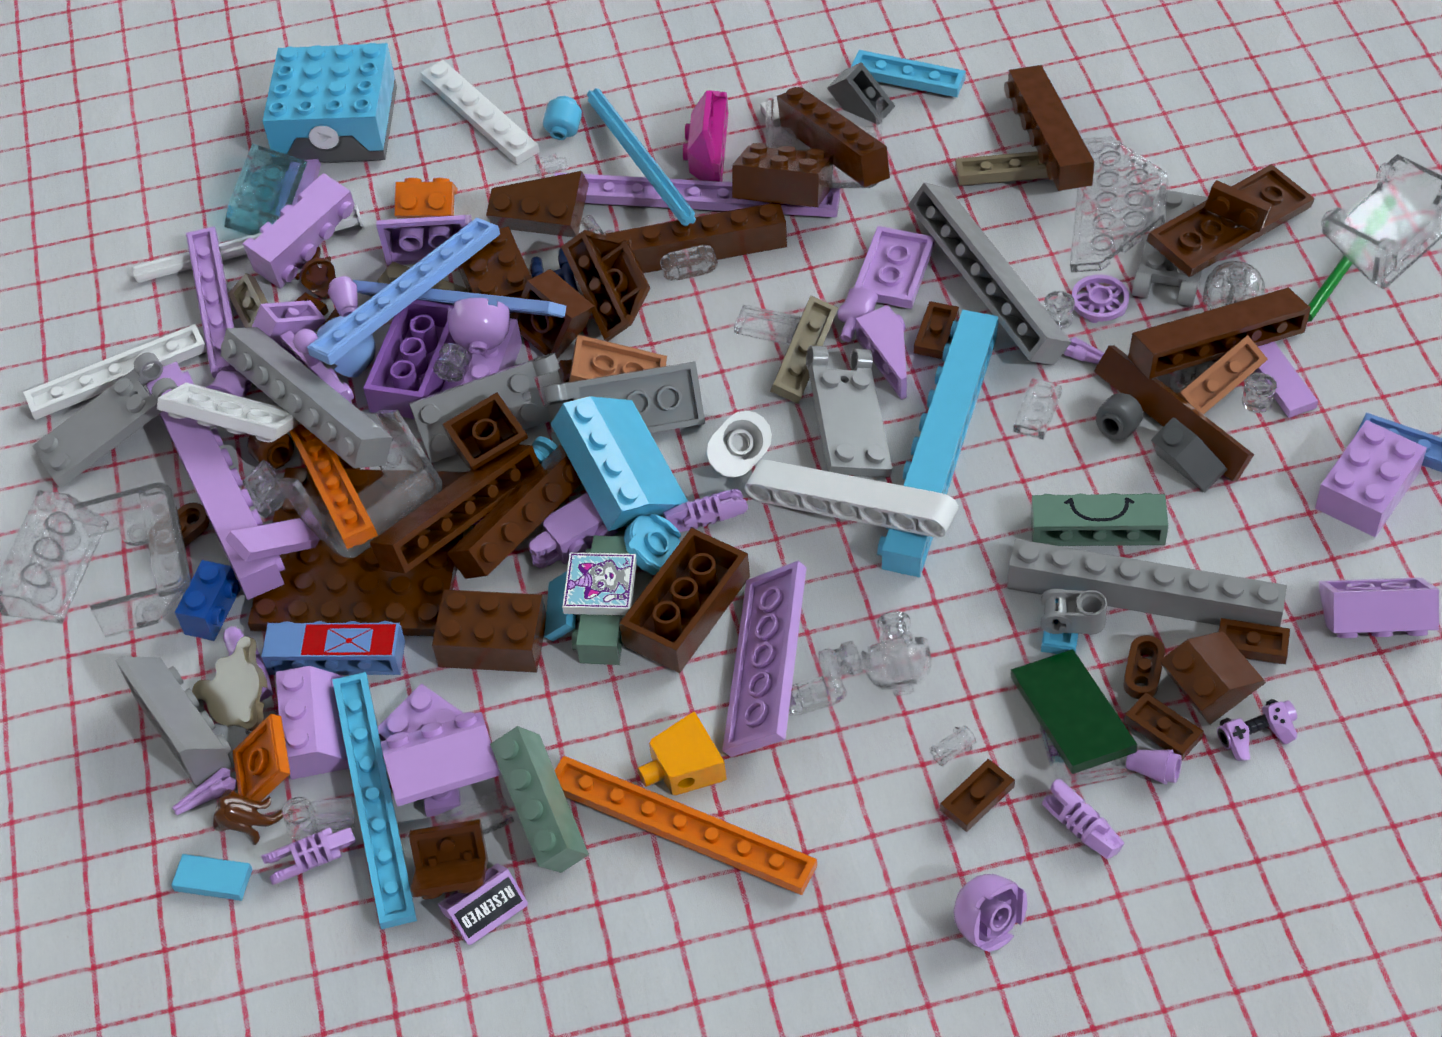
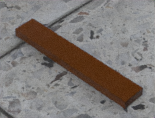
[1094,345,1255,481]

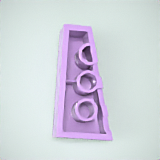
[243,173,355,289]

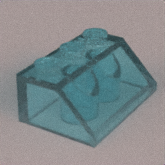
[224,143,308,235]

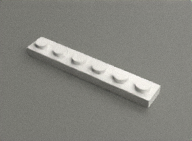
[421,60,540,165]
[23,324,207,420]

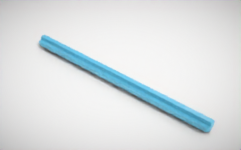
[587,88,696,226]

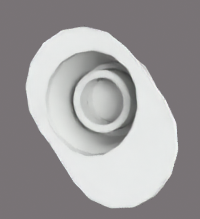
[706,410,772,478]

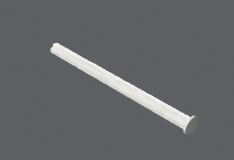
[133,204,363,283]

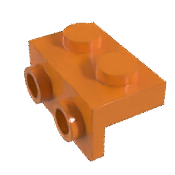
[395,178,458,218]

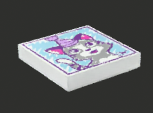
[562,553,637,615]

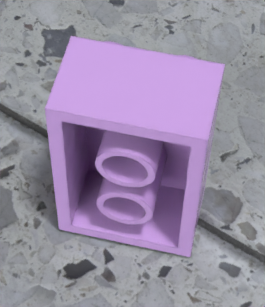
[1315,420,1427,537]

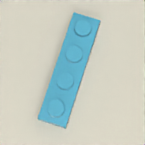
[851,50,966,97]

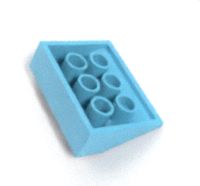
[551,396,688,531]

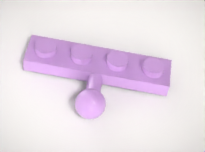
[280,329,354,404]

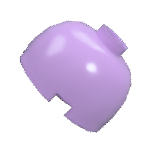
[447,298,510,354]
[954,874,1027,952]

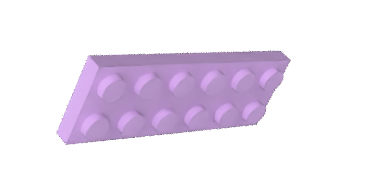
[722,561,807,757]

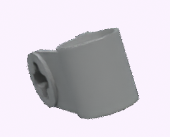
[1040,589,1107,635]

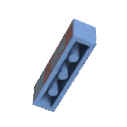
[261,621,406,675]

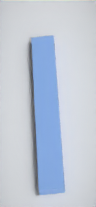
[307,218,500,365]
[353,280,566,318]

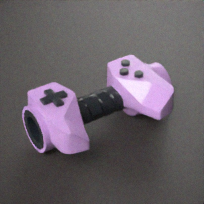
[1217,699,1297,761]

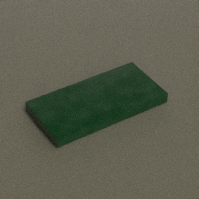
[1011,649,1137,774]

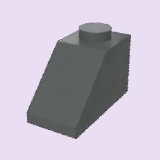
[827,62,895,124]
[1151,417,1227,493]

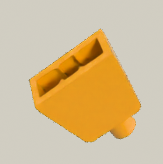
[637,712,727,795]

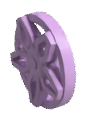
[1071,275,1129,323]

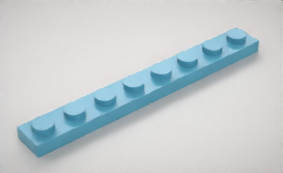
[332,672,417,930]

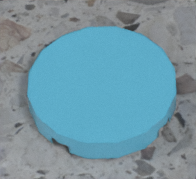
[624,514,681,575]

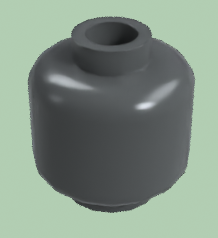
[1096,393,1143,440]

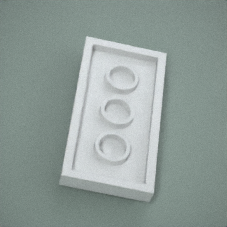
[157,383,300,442]

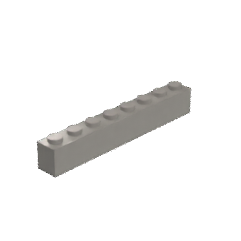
[908,182,1071,365]
[220,327,393,468]
[1007,539,1287,627]

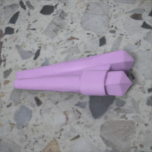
[1064,337,1104,364]
[172,767,237,815]

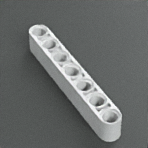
[744,460,959,538]

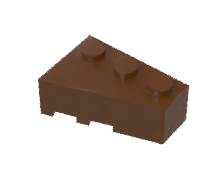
[486,171,589,237]

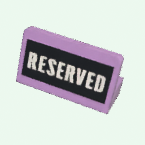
[438,863,528,945]

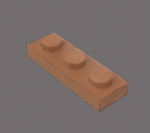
[1178,335,1268,415]

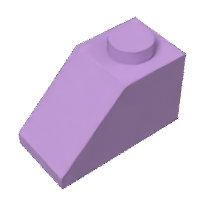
[252,300,326,348]

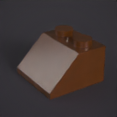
[512,269,594,359]
[443,392,528,471]
[1160,631,1266,725]

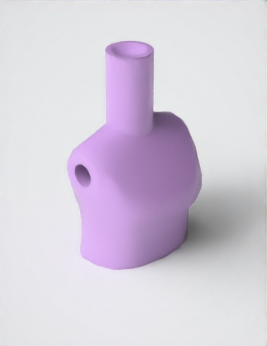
[838,288,878,342]
[206,370,252,398]

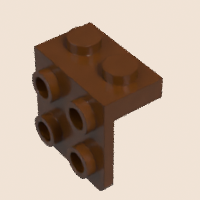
[409,819,488,899]

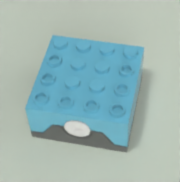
[262,43,397,164]

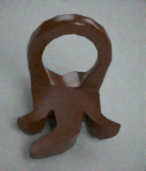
[295,246,336,299]
[213,789,292,845]

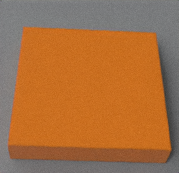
[232,714,290,802]

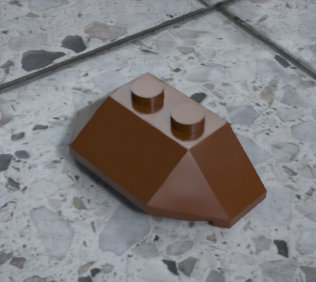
[561,230,651,342]

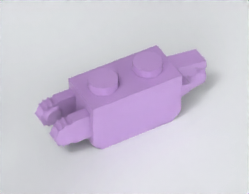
[529,493,618,569]

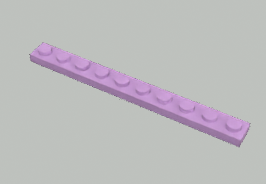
[554,172,840,217]

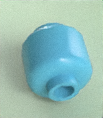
[543,96,582,140]

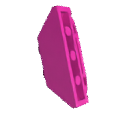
[683,90,729,182]

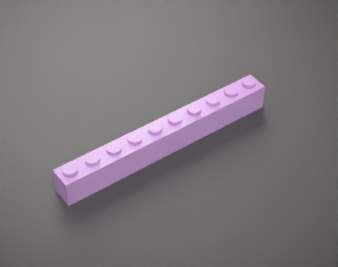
[146,362,285,600]

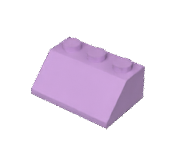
[376,215,472,266]
[441,318,522,392]
[1319,578,1439,638]
[276,666,349,780]
[381,712,500,807]

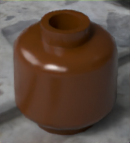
[247,433,294,469]

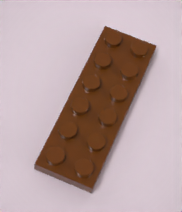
[1146,164,1315,278]

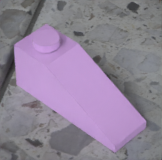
[856,305,907,400]

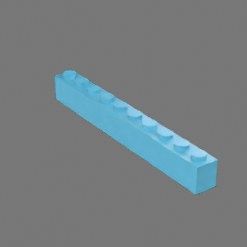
[877,309,999,578]

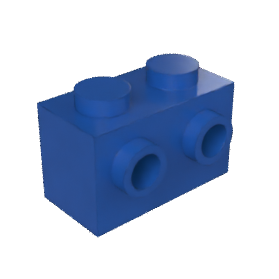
[175,560,241,641]

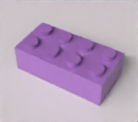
[363,299,459,419]

